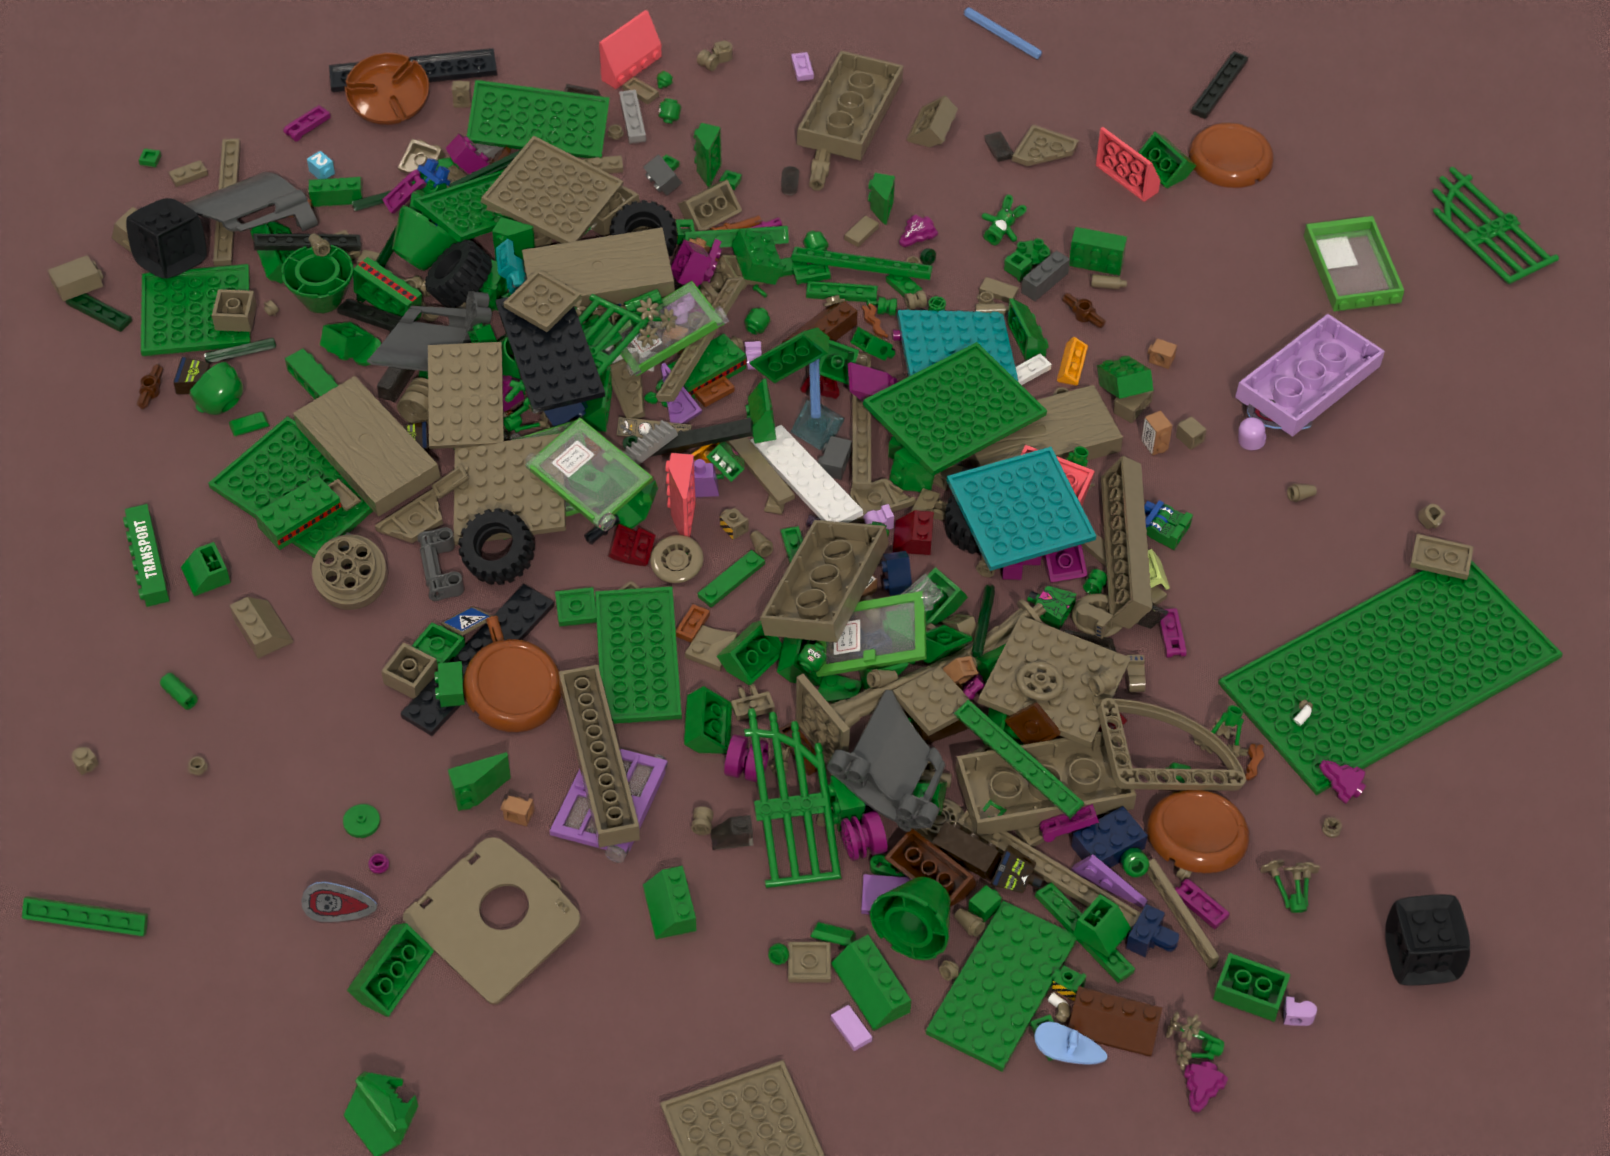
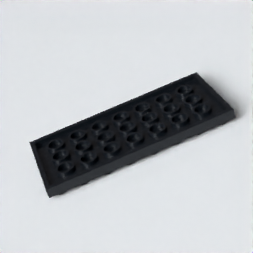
[496,284,605,414]

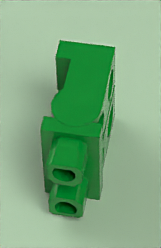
[480,260,509,313]

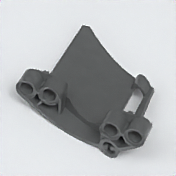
[184,171,318,232]
[367,291,492,372]
[827,690,945,832]

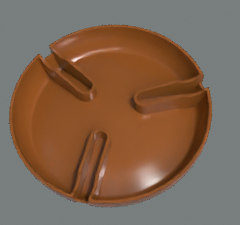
[345,53,429,125]
[1189,123,1274,188]
[463,639,562,732]
[1147,790,1249,873]

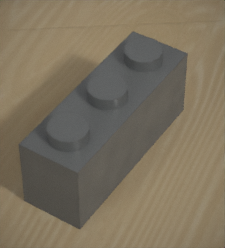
[1022,250,1070,301]

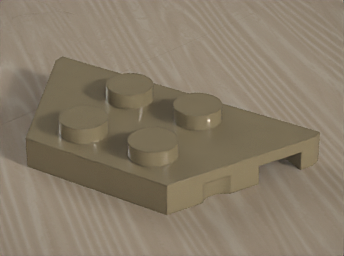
[849,478,916,523]
[375,489,443,543]

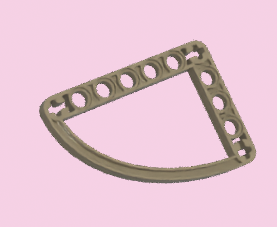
[1097,698,1246,791]

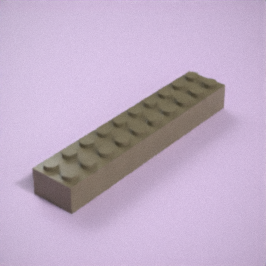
[1101,456,1153,629]
[559,665,640,848]

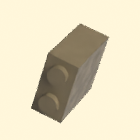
[47,255,104,301]

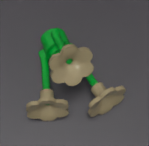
[1260,859,1320,913]

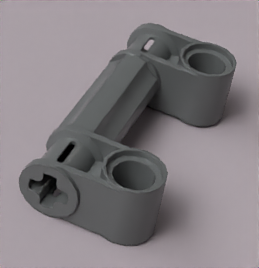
[417,527,465,601]

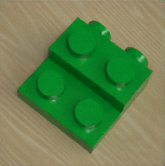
[412,622,465,666]

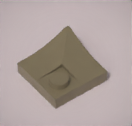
[685,625,737,671]

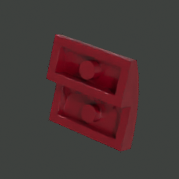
[608,524,656,566]

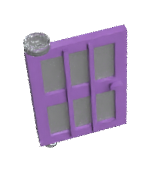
[549,748,668,863]

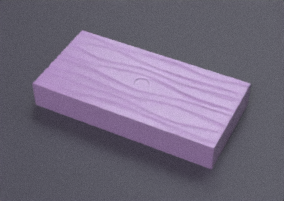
[1235,314,1385,437]

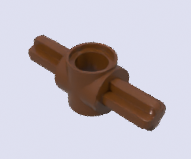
[1062,293,1106,328]
[137,364,163,409]

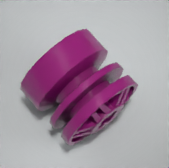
[841,811,887,861]

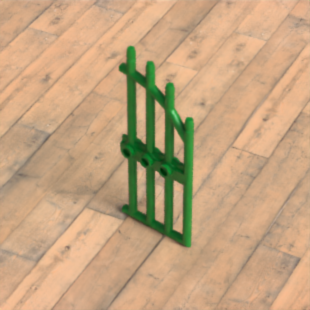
[1432,167,1559,284]
[505,294,649,407]
[744,708,842,888]

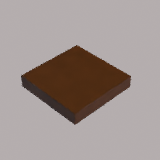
[1005,702,1061,745]

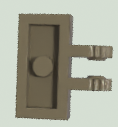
[910,488,947,520]
[731,684,775,721]

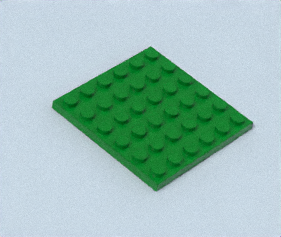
[141,264,251,356]

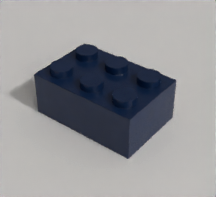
[1071,806,1148,868]

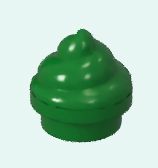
[657,71,673,89]
[768,943,789,965]

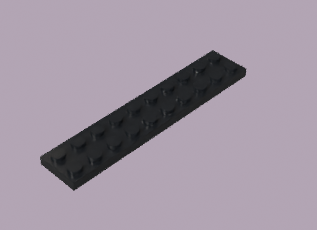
[329,48,497,92]
[400,584,555,736]

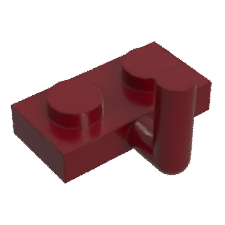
[800,375,840,399]

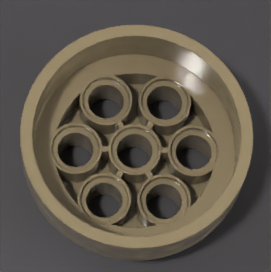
[312,535,388,610]

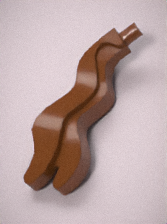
[862,303,889,338]
[1245,744,1264,781]

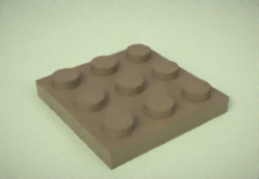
[503,269,581,332]
[893,666,976,736]

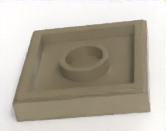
[788,942,831,983]

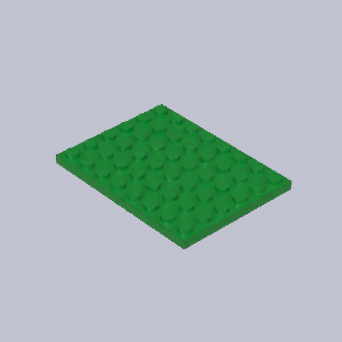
[863,342,1047,476]
[208,416,373,558]

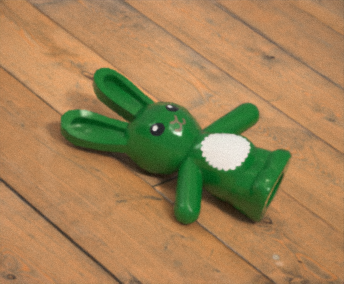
[982,194,1027,246]

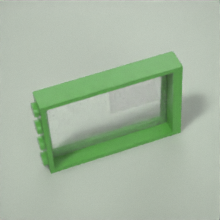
[1304,216,1404,311]

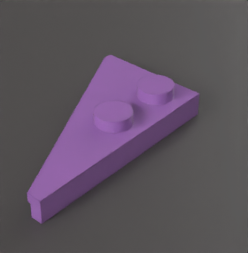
[661,363,702,424]
[1071,854,1148,908]

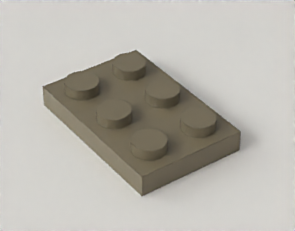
[1410,534,1474,580]

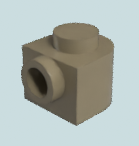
[712,41,733,63]
[1418,504,1446,529]
[71,747,99,776]

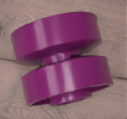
[724,734,769,783]

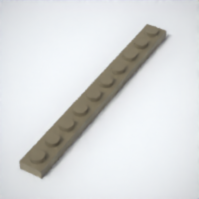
[213,138,240,266]
[656,278,746,402]
[852,353,871,489]
[957,810,1141,932]

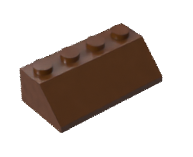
[782,301,858,343]
[885,828,977,907]
[1069,986,1163,1057]

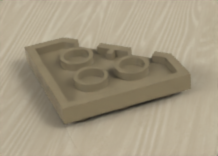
[1012,125,1079,166]

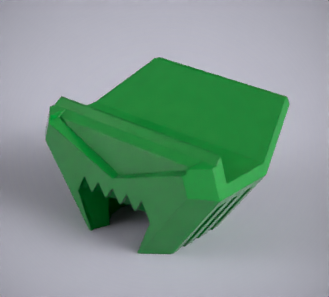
[596,462,658,529]
[344,1071,418,1156]

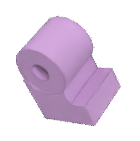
[745,341,762,370]
[863,504,894,529]
[1283,997,1317,1026]

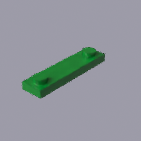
[698,550,765,608]

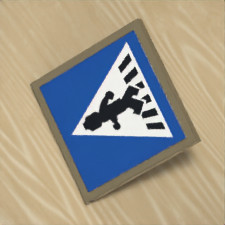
[441,606,492,635]

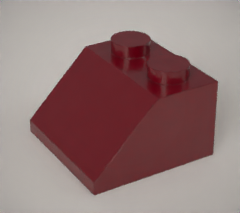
[893,510,934,555]

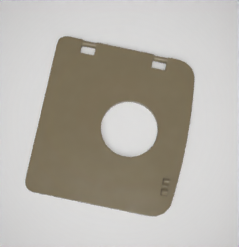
[403,837,581,1005]

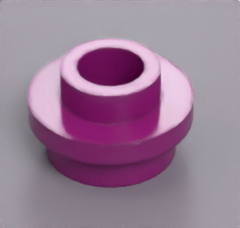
[368,854,389,874]

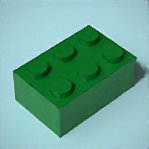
[1069,227,1127,276]
[732,229,784,285]
[1097,356,1153,399]
[1213,953,1291,1022]

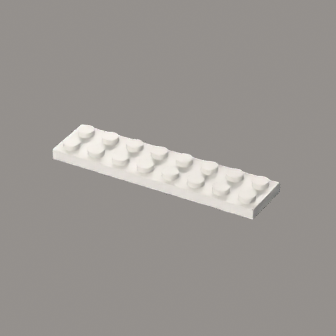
[750,425,863,523]

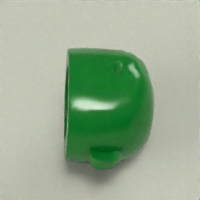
[189,362,244,415]

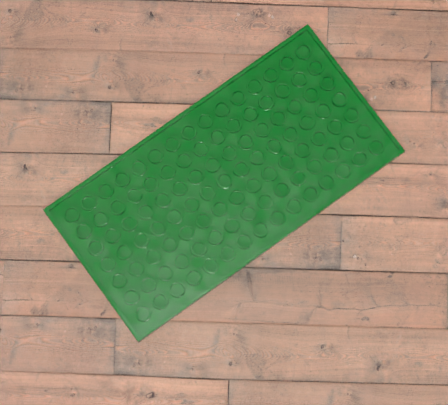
[1218,560,1563,795]

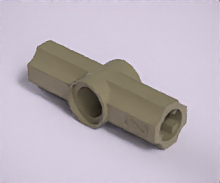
[809,148,831,191]

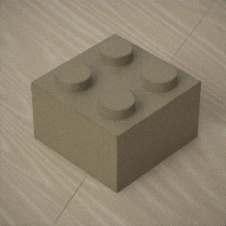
[212,289,257,332]
[381,642,438,699]

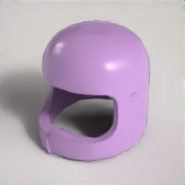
[1238,417,1266,450]

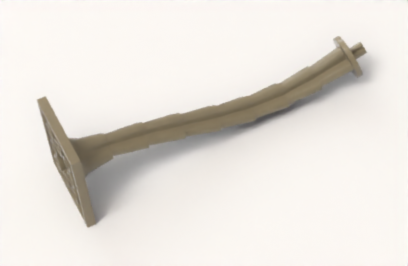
[796,599,1046,763]

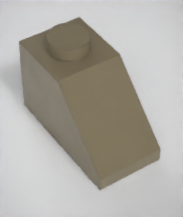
[1113,390,1154,423]
[941,614,977,646]

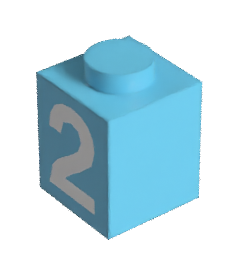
[307,151,335,179]

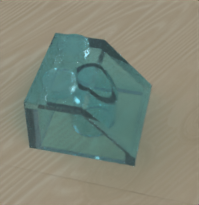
[791,400,845,450]

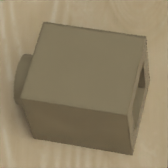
[1176,416,1207,450]

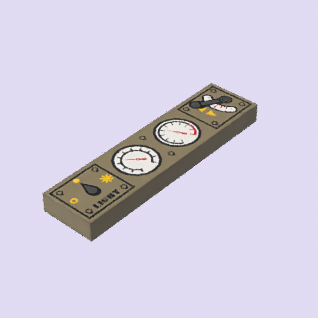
[617,417,692,439]

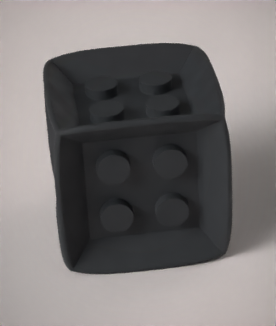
[126,198,207,279]
[1385,894,1471,986]

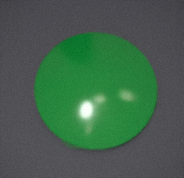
[1016,238,1050,265]

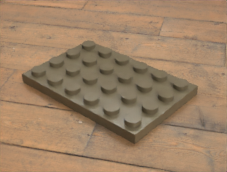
[428,342,504,449]

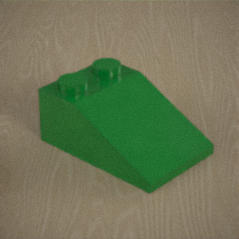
[897,567,968,626]
[448,752,511,811]

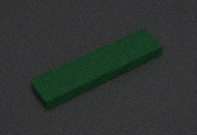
[65,293,132,332]

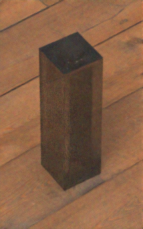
[377,367,416,402]

